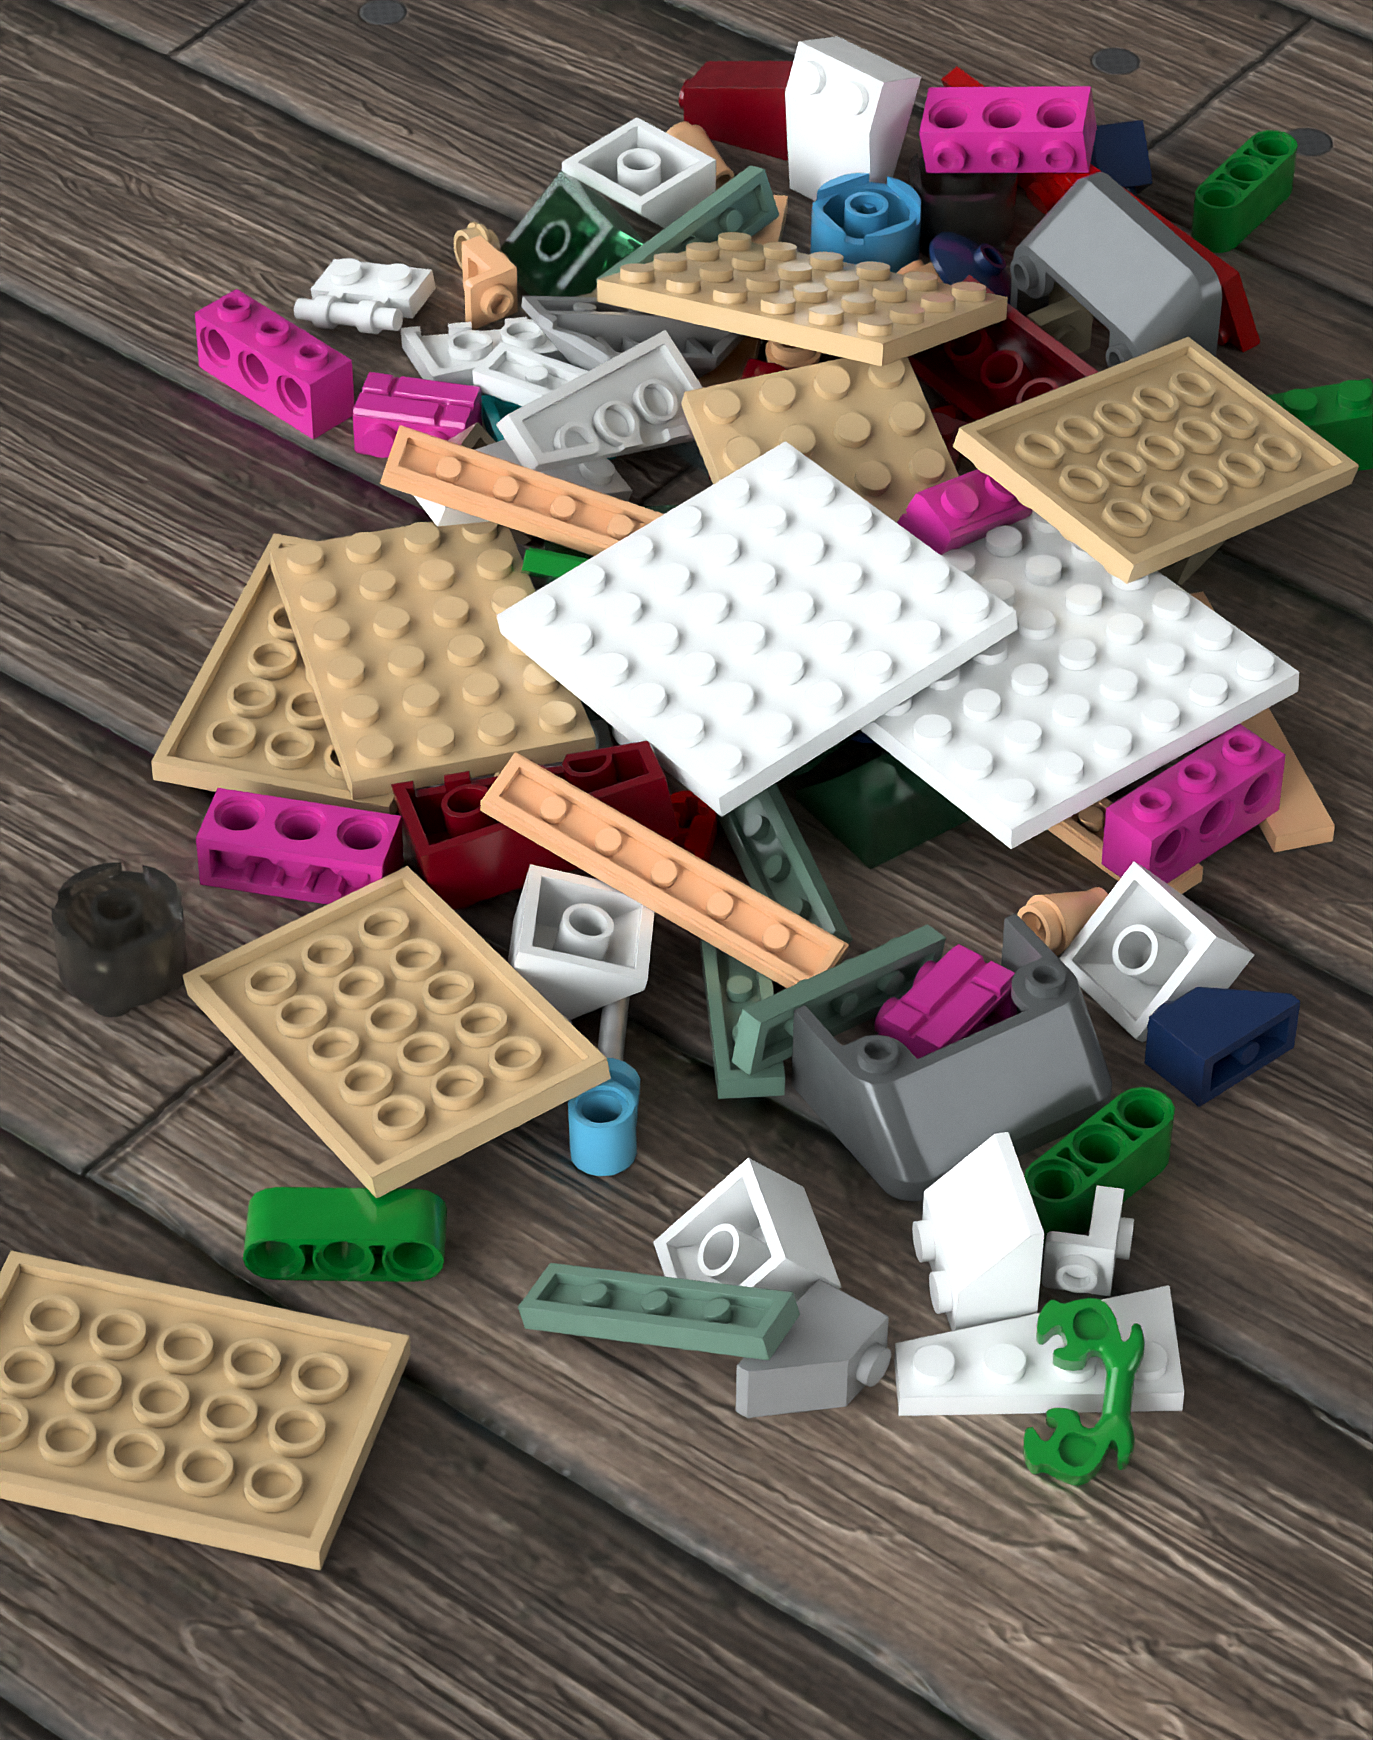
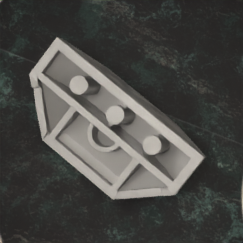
[521,296,746,379]

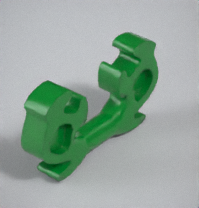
[1023,1298,1145,1486]

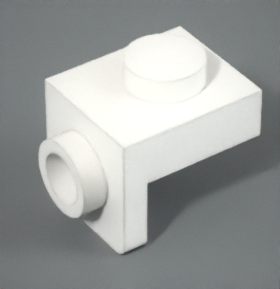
[1042,1185,1134,1296]

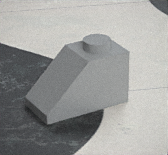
[736,1279,891,1418]

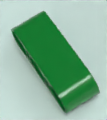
[1191,130,1298,253]
[1024,1087,1175,1248]
[243,1187,447,1282]

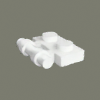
[294,258,436,334]

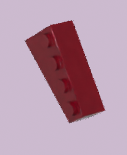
[391,740,679,910]

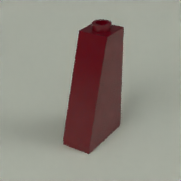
[679,61,793,161]

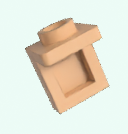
[462,235,518,330]

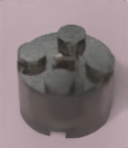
[908,153,1018,257]
[51,862,188,1017]

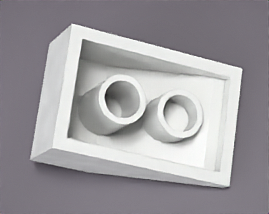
[785,36,921,201]

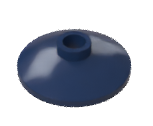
[929,232,1012,305]

